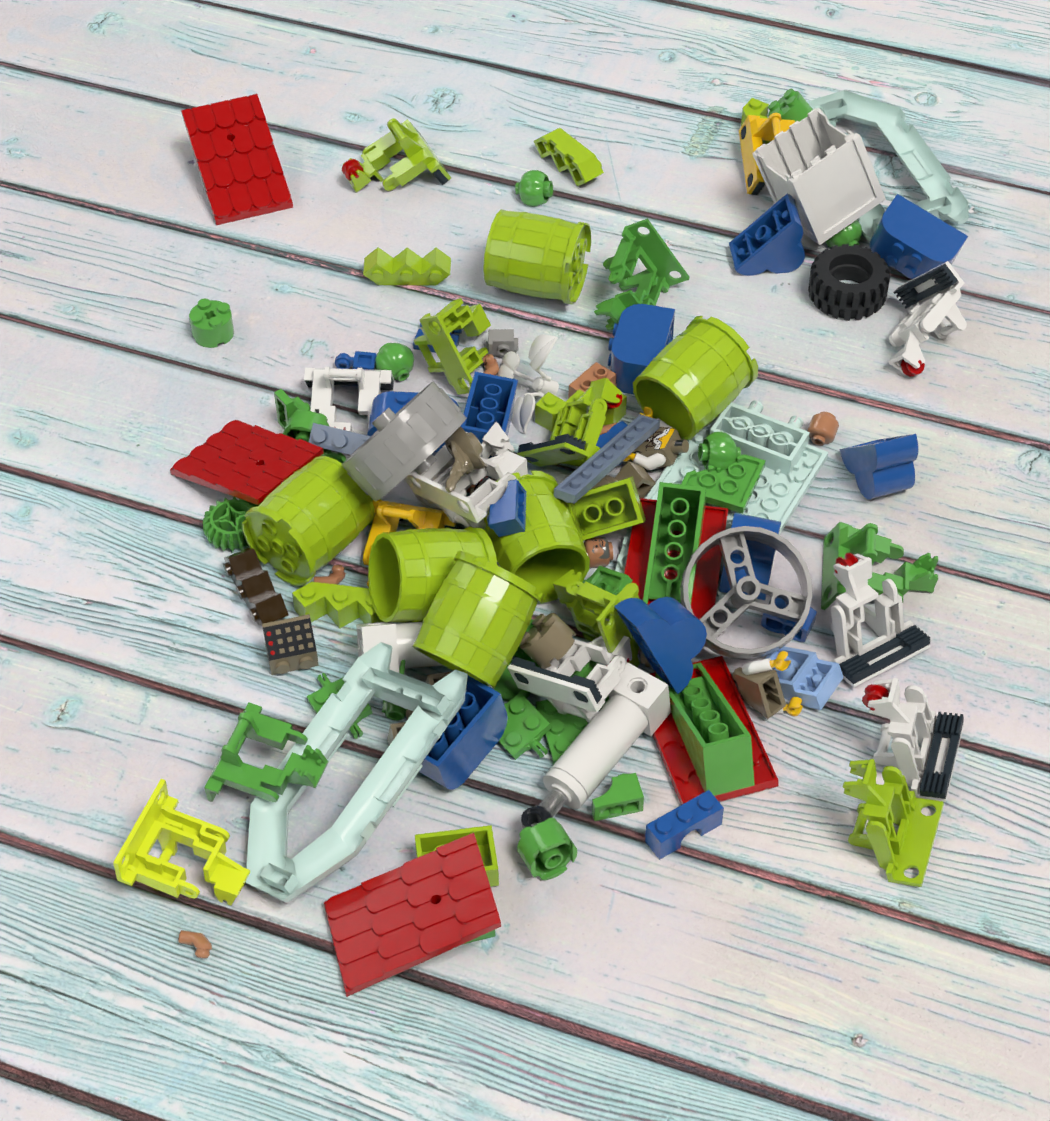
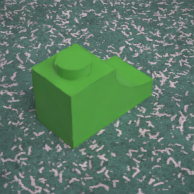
[274,389,311,429]
[592,773,644,821]

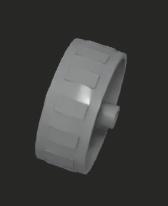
[342,381,467,502]
[680,526,812,660]

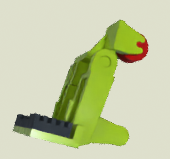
[342,118,451,192]
[517,378,623,467]

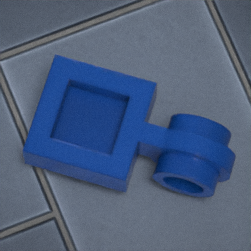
[335,351,376,370]

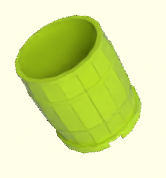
[483,209,591,305]
[633,316,758,440]
[242,456,375,586]
[483,471,590,604]
[368,526,497,623]
[412,551,545,688]

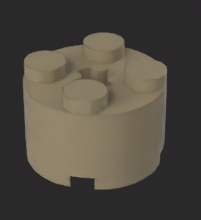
[520,613,576,669]

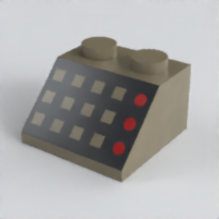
[262,614,319,675]

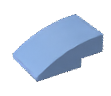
[765,646,844,710]

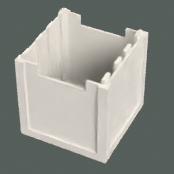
[752,108,886,245]

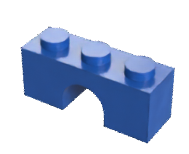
[645,790,724,860]

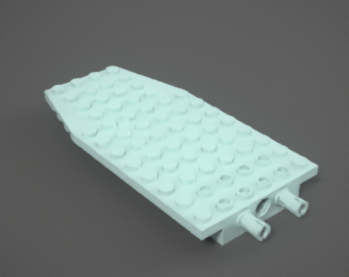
[614,400,828,604]

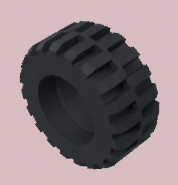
[808,244,890,320]

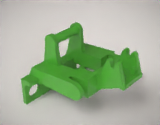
[594,218,690,330]
[821,522,938,610]
[204,702,328,802]

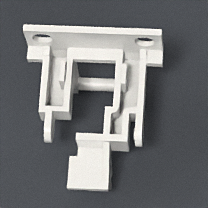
[404,422,515,510]
[407,450,528,530]

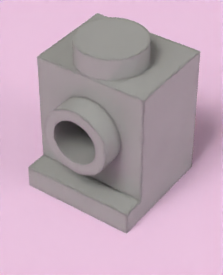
[488,329,518,357]

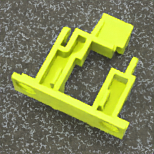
[113,779,250,906]

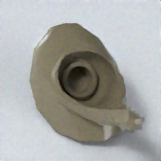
[444,427,488,493]

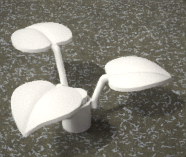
[497,334,559,434]

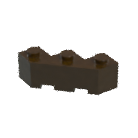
[223,548,289,626]

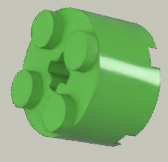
[768,88,813,122]
[189,298,234,348]
[283,409,329,449]
[517,818,577,880]

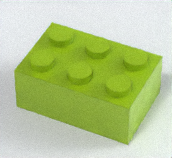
[565,476,646,540]
[415,825,499,887]

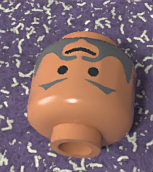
[584,537,613,568]

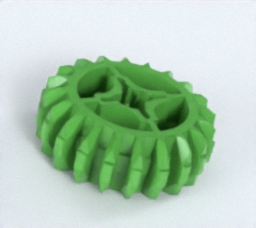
[202,497,258,552]

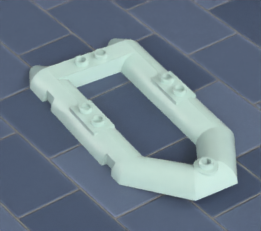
[809,90,969,242]
[246,642,468,903]

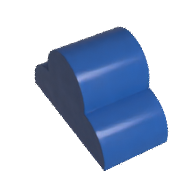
[729,193,805,276]
[839,434,918,500]
[719,513,781,601]
[614,597,707,694]

